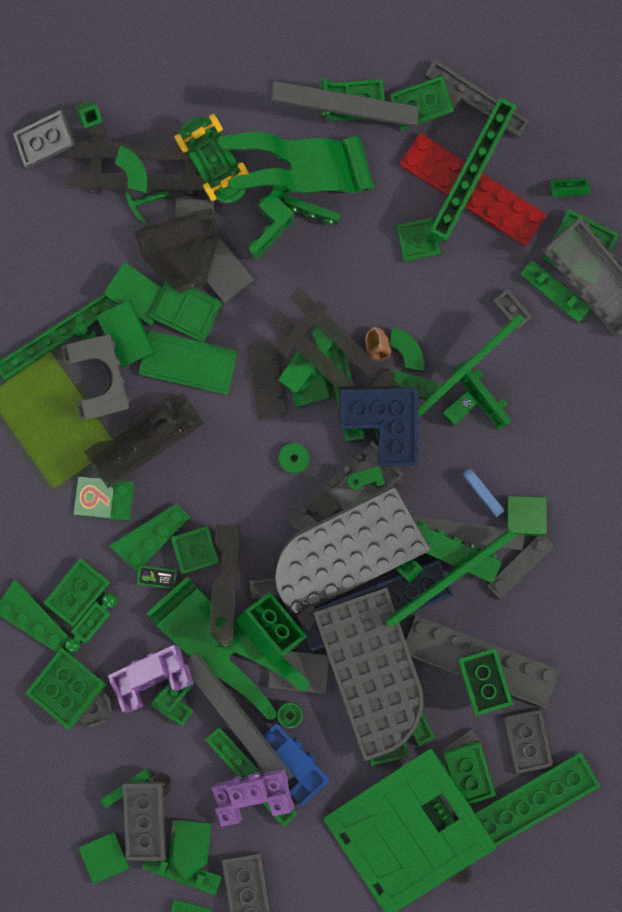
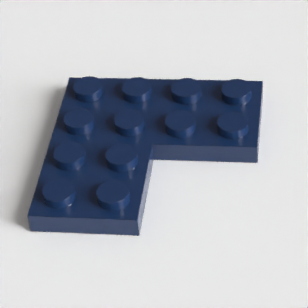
[340,388,418,466]

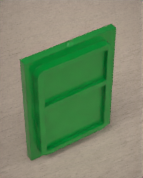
[149,276,223,343]

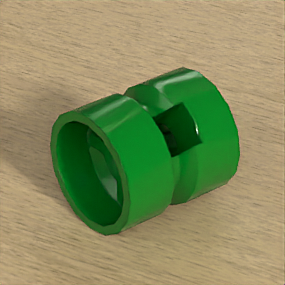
[277,702,303,728]

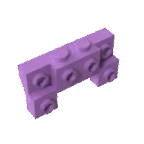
[108,645,194,713]
[212,769,295,827]

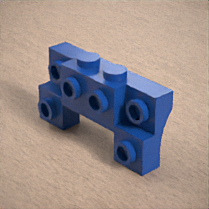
[263,723,330,807]

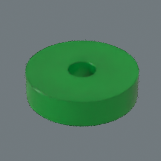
[279,443,309,474]

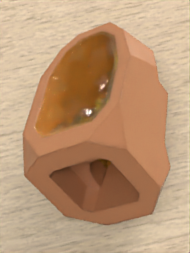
[365,327,391,361]

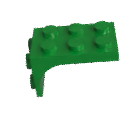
[319,76,385,123]

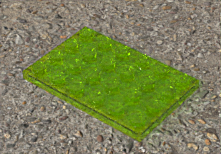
[0,352,116,489]

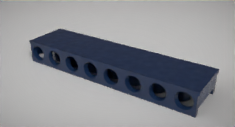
[297,560,454,652]

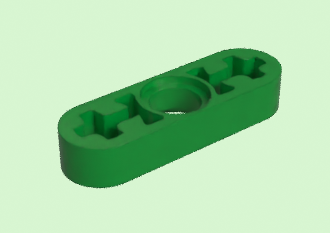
[100,768,152,809]

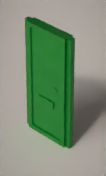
[138,331,238,395]

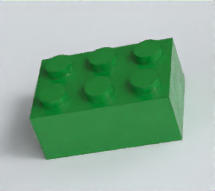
[235,592,307,665]
[457,648,513,716]

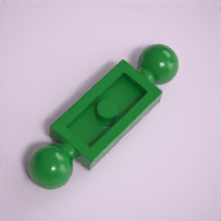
[65,593,117,653]

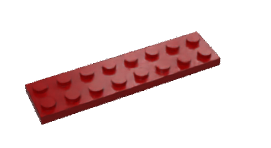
[399,133,547,247]

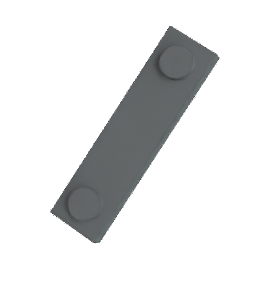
[487,536,555,600]

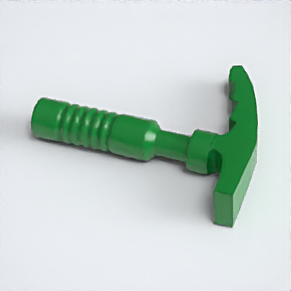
[125,189,169,224]

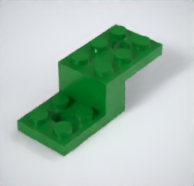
[249,168,294,261]

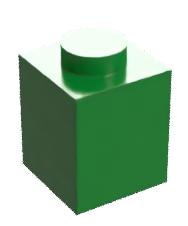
[74,100,103,128]

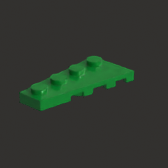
[110,504,190,572]
[0,579,69,653]

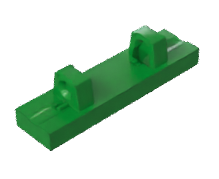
[520,260,591,323]
[452,361,512,431]
[142,856,222,895]

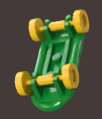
[174,113,249,203]

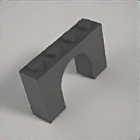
[61,334,130,421]

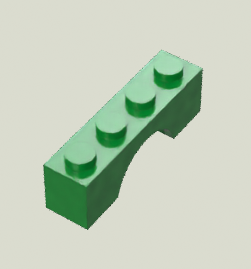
[278,318,343,394]

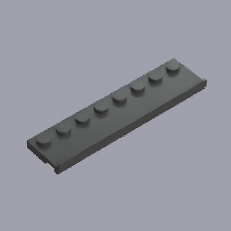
[406,615,560,708]

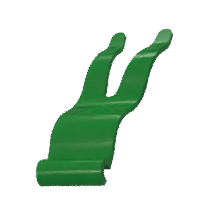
[217,132,374,194]
[146,576,309,720]

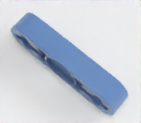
[462,468,504,518]

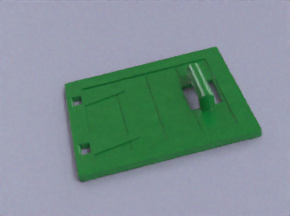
[324,748,497,912]

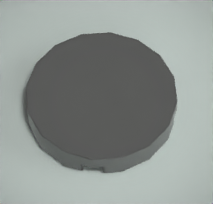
[78,691,113,727]

